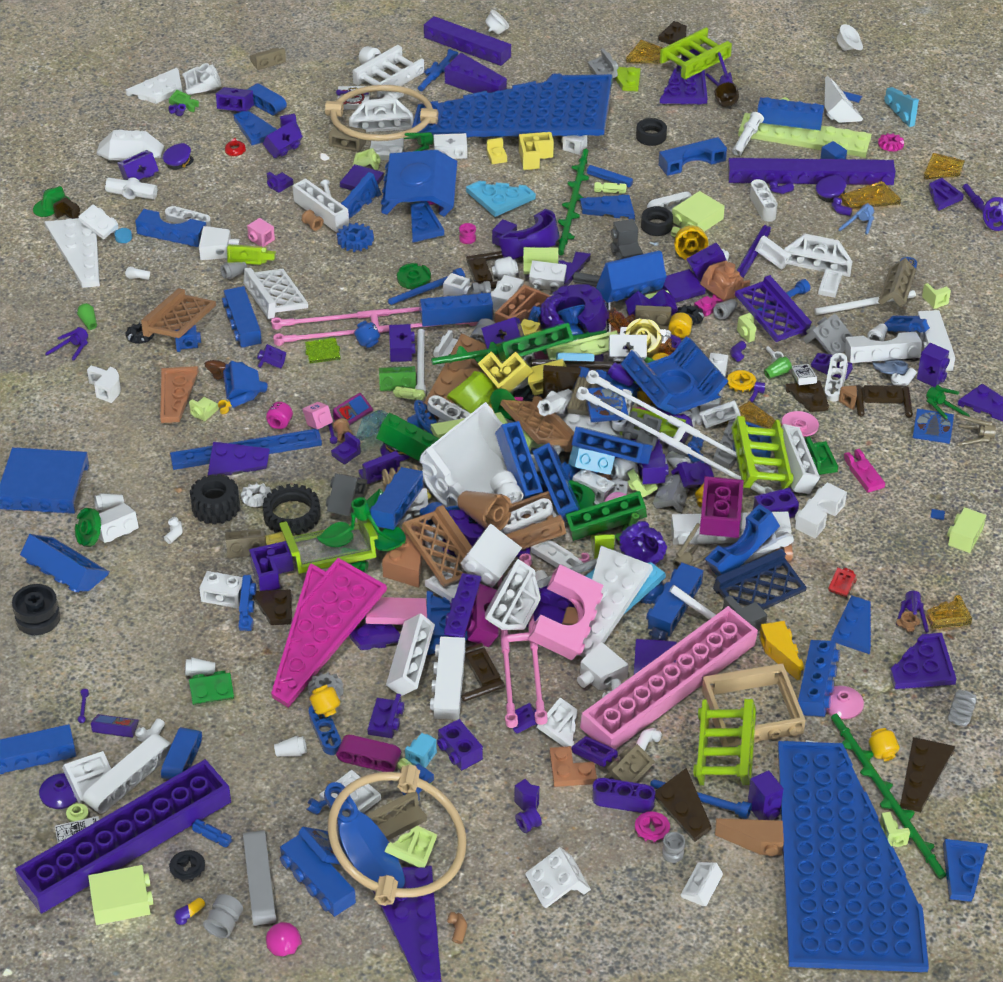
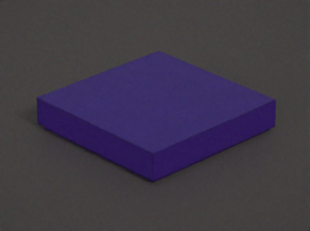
[340,164,384,190]
[663,269,706,303]

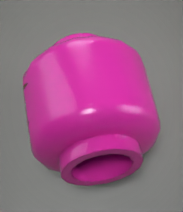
[266,402,293,429]

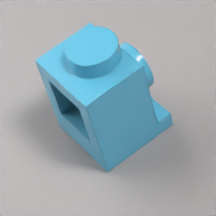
[405,733,437,768]

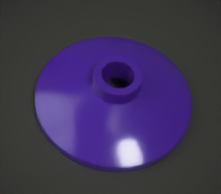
[39,773,78,809]

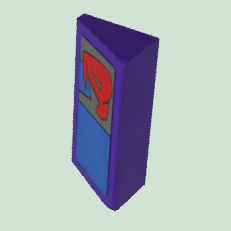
[91,714,139,738]

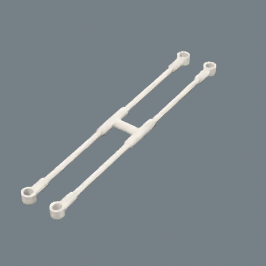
[576,370,779,494]

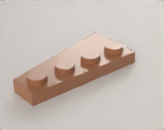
[160,366,199,423]

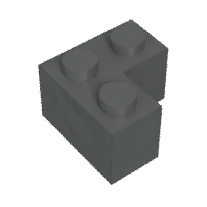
[610,219,643,260]
[326,473,368,516]

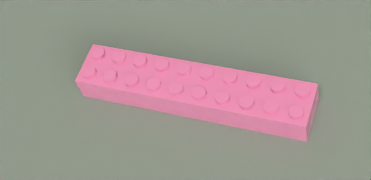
[580,606,758,750]

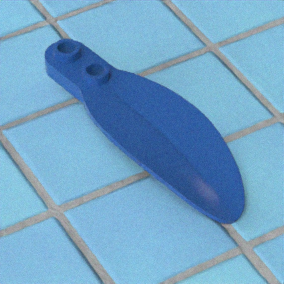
[324,782,405,888]

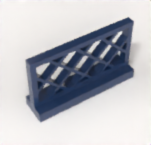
[713,549,807,610]

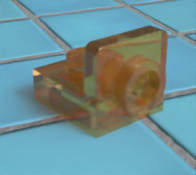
[608,308,635,334]

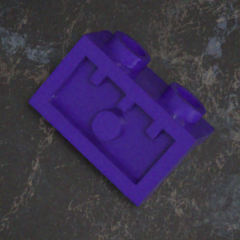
[358,451,400,484]
[367,693,405,738]

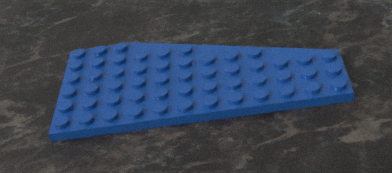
[412,74,613,138]
[778,741,929,972]

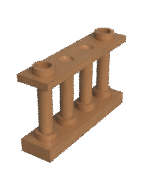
[506,491,566,550]

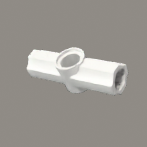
[105,178,158,200]
[537,389,573,416]

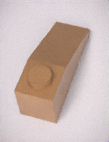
[715,818,784,856]

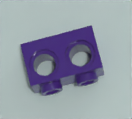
[753,488,799,519]
[437,719,483,771]

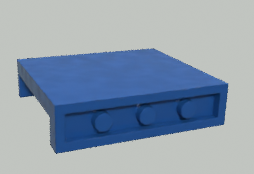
[0,447,89,514]

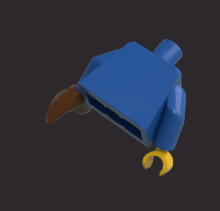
[204,360,268,414]

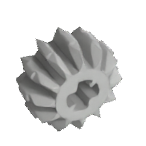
[308,671,344,700]
[948,689,977,726]

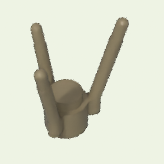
[956,414,996,446]
[672,523,712,569]

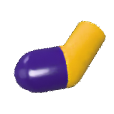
[174,898,205,925]

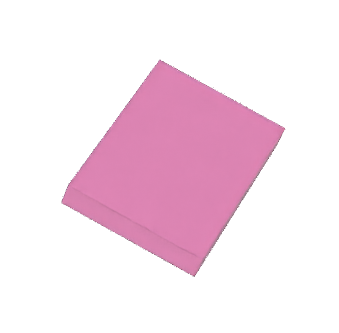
[366,597,427,625]

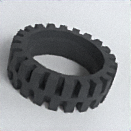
[263,484,320,535]

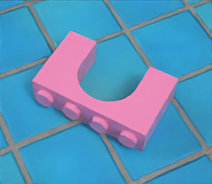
[528,565,603,660]

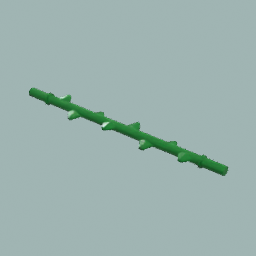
[558,149,589,255]
[431,330,607,365]
[831,713,946,879]

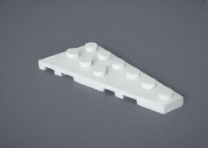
[44,218,100,288]
[577,546,653,658]

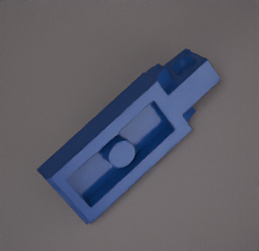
[884,316,930,333]
[239,575,256,631]

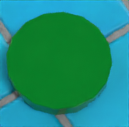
[397,263,431,290]
[74,508,101,547]

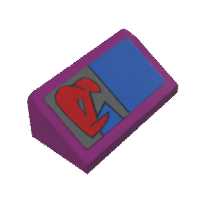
[333,393,373,426]

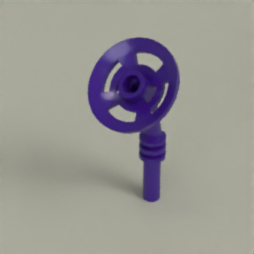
[962,184,1003,231]

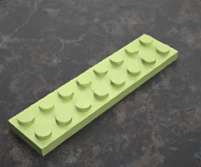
[738,113,872,158]

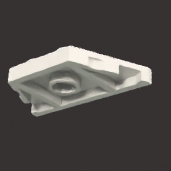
[126,68,182,104]

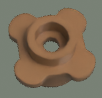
[896,611,920,632]

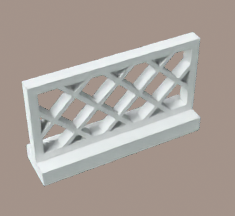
[243,268,308,319]

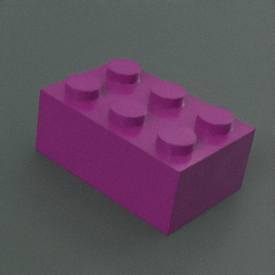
[699,476,744,538]

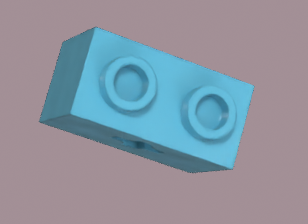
[568,446,615,475]

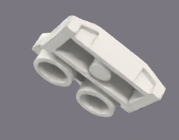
[182,63,222,94]

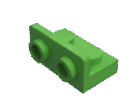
[379,366,416,391]

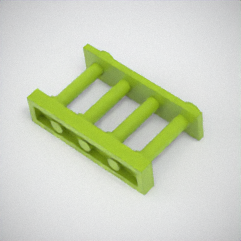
[660,27,732,79]
[731,416,793,489]
[693,699,756,785]

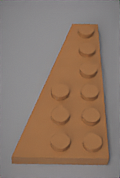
[424,333,500,420]

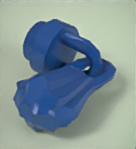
[688,436,704,463]

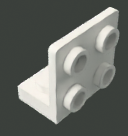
[526,847,591,908]

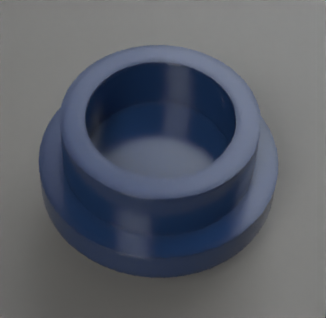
[648,627,668,641]

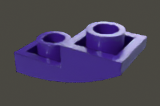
[811,353,853,379]

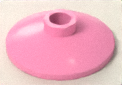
[781,411,819,437]
[826,686,864,719]

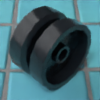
[12,584,60,636]

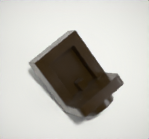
[53,197,80,219]

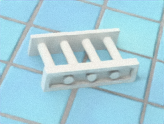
[353,45,424,99]

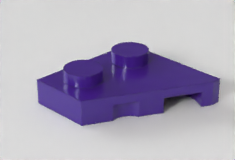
[349,624,400,650]

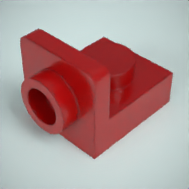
[828,567,857,598]

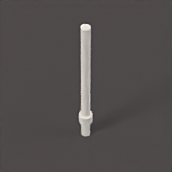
[814,290,916,315]
[415,329,426,405]

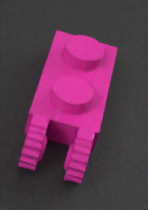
[844,449,885,493]

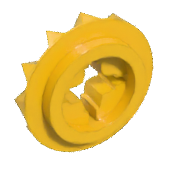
[727,370,756,392]

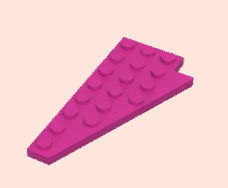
[271,558,387,708]

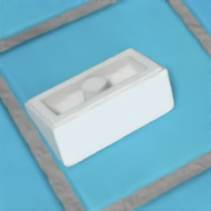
[699,400,741,428]
[681,862,723,906]

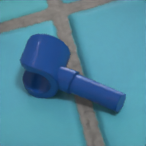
[306,797,334,815]

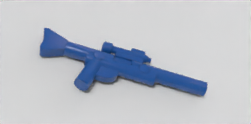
[418,49,459,91]

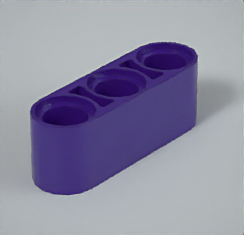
[592,778,655,813]

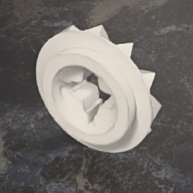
[241,482,271,507]

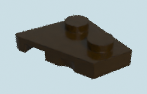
[658,21,687,45]
[785,381,829,412]
[253,589,291,625]

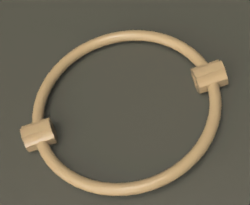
[325,85,438,141]
[328,764,466,906]

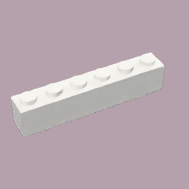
[671,512,791,545]

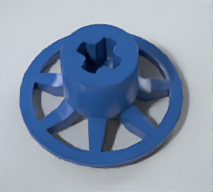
[407,400,437,435]

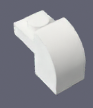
[87,365,121,403]

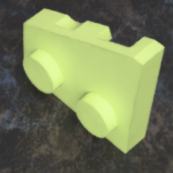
[384,826,437,868]

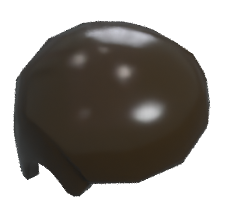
[714,82,739,107]

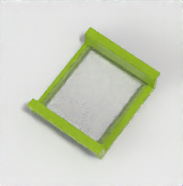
[279,519,378,574]

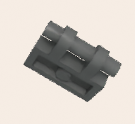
[622,411,662,451]

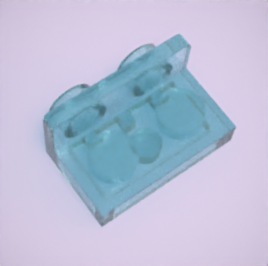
[355,410,388,441]

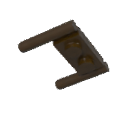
[466,251,503,289]
[856,385,913,418]
[461,643,505,702]

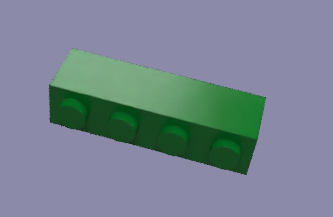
[496,323,574,361]
[376,412,440,461]
[565,491,647,541]

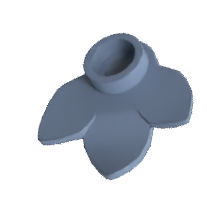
[873,359,909,375]

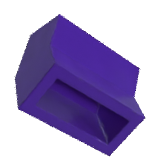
[514,779,540,811]

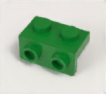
[805,437,838,475]
[189,671,234,705]

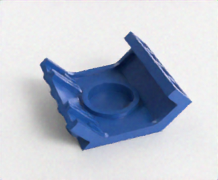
[381,150,457,217]
[621,336,728,415]

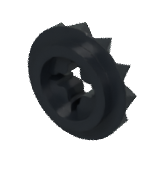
[676,304,704,325]
[125,322,154,344]
[169,850,205,882]

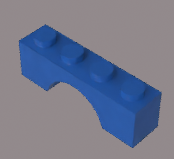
[659,137,727,176]
[135,209,206,247]
[705,504,780,576]

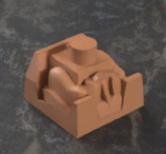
[700,261,750,301]

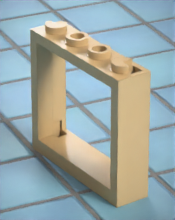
[702,663,806,747]

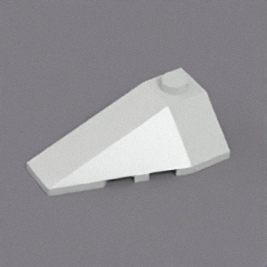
[825,75,863,123]

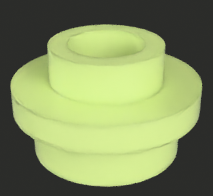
[66,803,89,822]

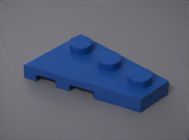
[233,111,277,145]
[341,172,382,219]
[411,201,444,243]
[831,595,871,654]
[943,839,988,902]

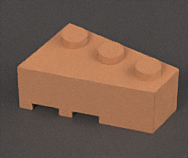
[495,284,551,323]
[382,525,425,588]

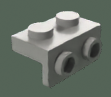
[588,48,619,78]
[653,474,690,513]

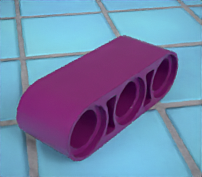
[336,734,402,772]

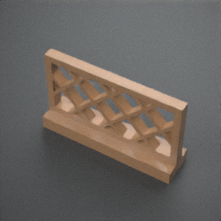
[141,288,216,338]
[500,396,574,452]
[402,505,472,587]

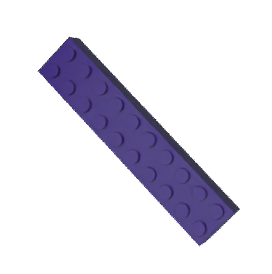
[15,759,231,914]

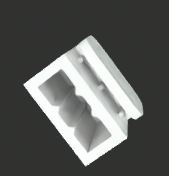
[460,523,522,588]

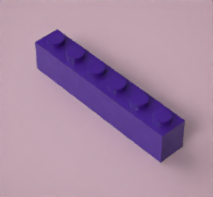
[424,16,511,66]

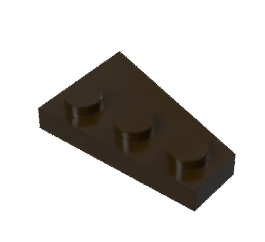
[543,365,581,399]
[655,768,712,842]

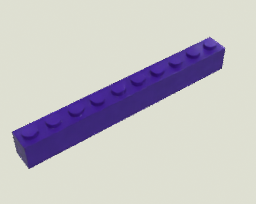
[728,158,896,185]

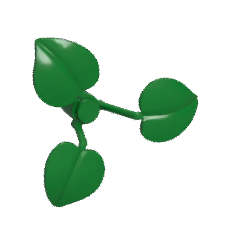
[317,489,406,551]

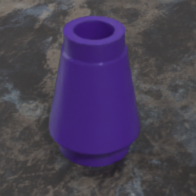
[607,362,635,387]

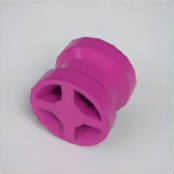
[459,223,476,244]

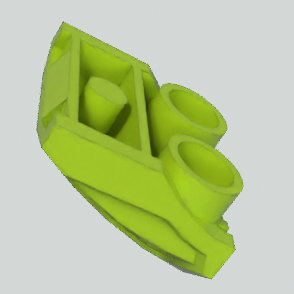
[447,371,498,413]

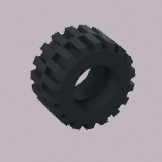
[190,474,240,525]

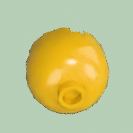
[674,225,709,260]

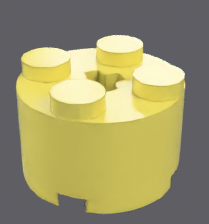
[625,319,662,358]

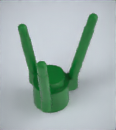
[404,132,434,151]
[926,385,970,419]

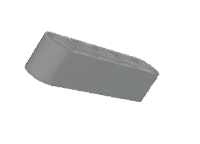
[243,830,276,926]

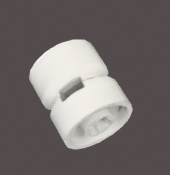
[490,471,523,504]

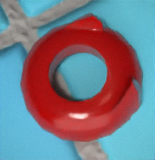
[225,138,246,156]

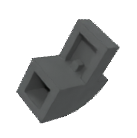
[722,595,767,632]

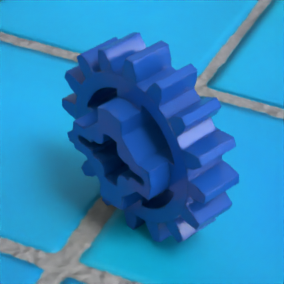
[337,223,374,252]

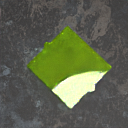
[305,338,341,364]

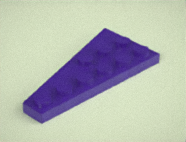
[660,44,708,104]
[372,866,441,982]

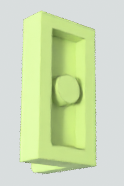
[523,247,558,274]

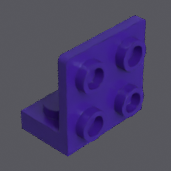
[527,586,575,627]

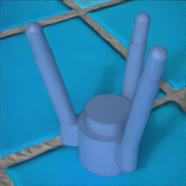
[839,203,874,234]

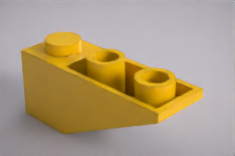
[759,621,804,680]

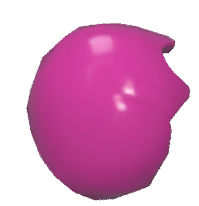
[266,922,302,957]

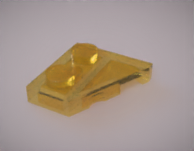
[626,40,663,63]
[923,153,965,180]
[926,595,972,629]

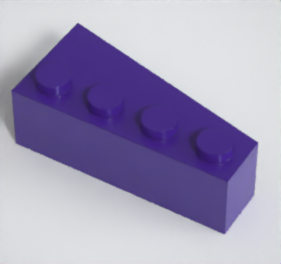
[445,53,507,93]

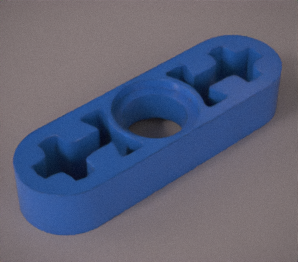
[309,705,341,755]

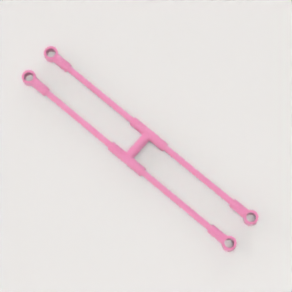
[271,307,478,346]
[497,553,548,728]

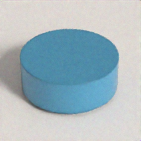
[115,228,132,243]

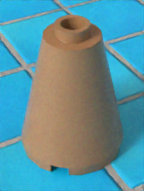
[457,491,512,531]

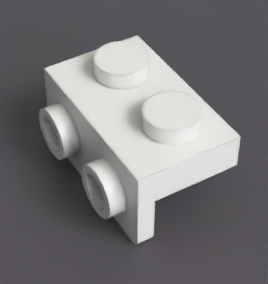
[78,205,118,240]
[529,260,567,291]

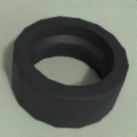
[636,118,667,146]
[641,206,673,236]

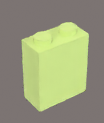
[672,191,725,232]
[88,865,154,925]

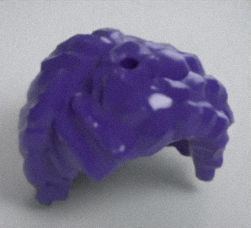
[539,294,568,329]
[619,521,667,565]

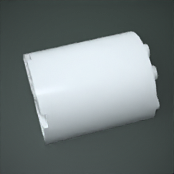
[420,402,507,507]

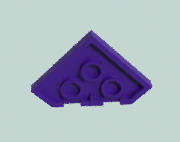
[890,633,957,689]

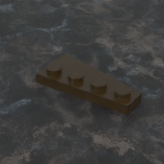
[900,737,955,812]

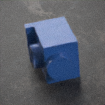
[175,325,201,352]

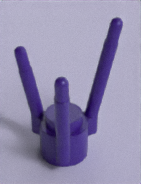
[706,52,733,86]
[45,327,88,360]
[896,591,929,633]

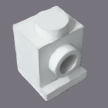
[561,135,587,155]
[443,273,472,297]

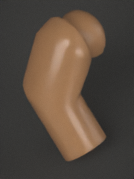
[447,912,467,944]

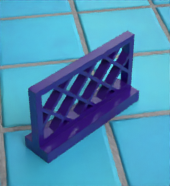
[734,275,812,342]

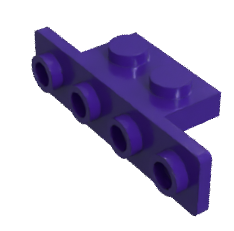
[444,573,481,638]

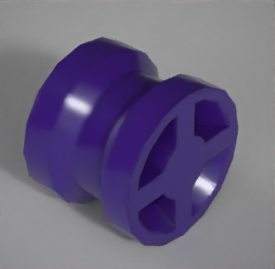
[515,806,542,833]

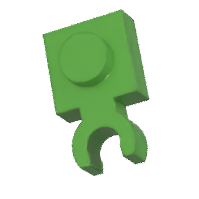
[169,90,199,112]

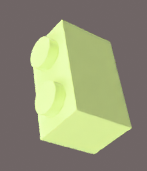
[947,507,987,553]

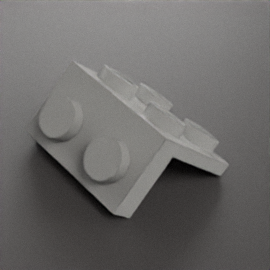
[802,314,853,355]

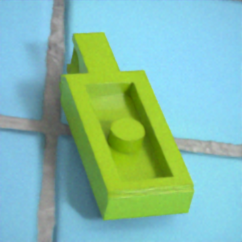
[227,244,276,265]

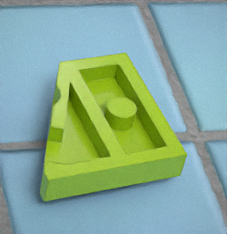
[615,67,641,92]

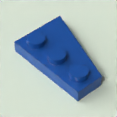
[580,195,635,220]

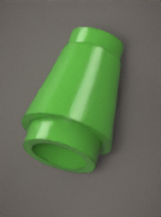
[77,303,97,330]
[764,356,792,379]

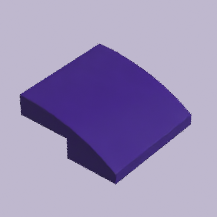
[634,639,677,675]

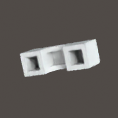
[795,482,847,538]

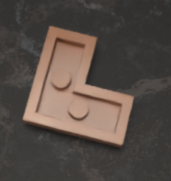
[550,746,597,787]

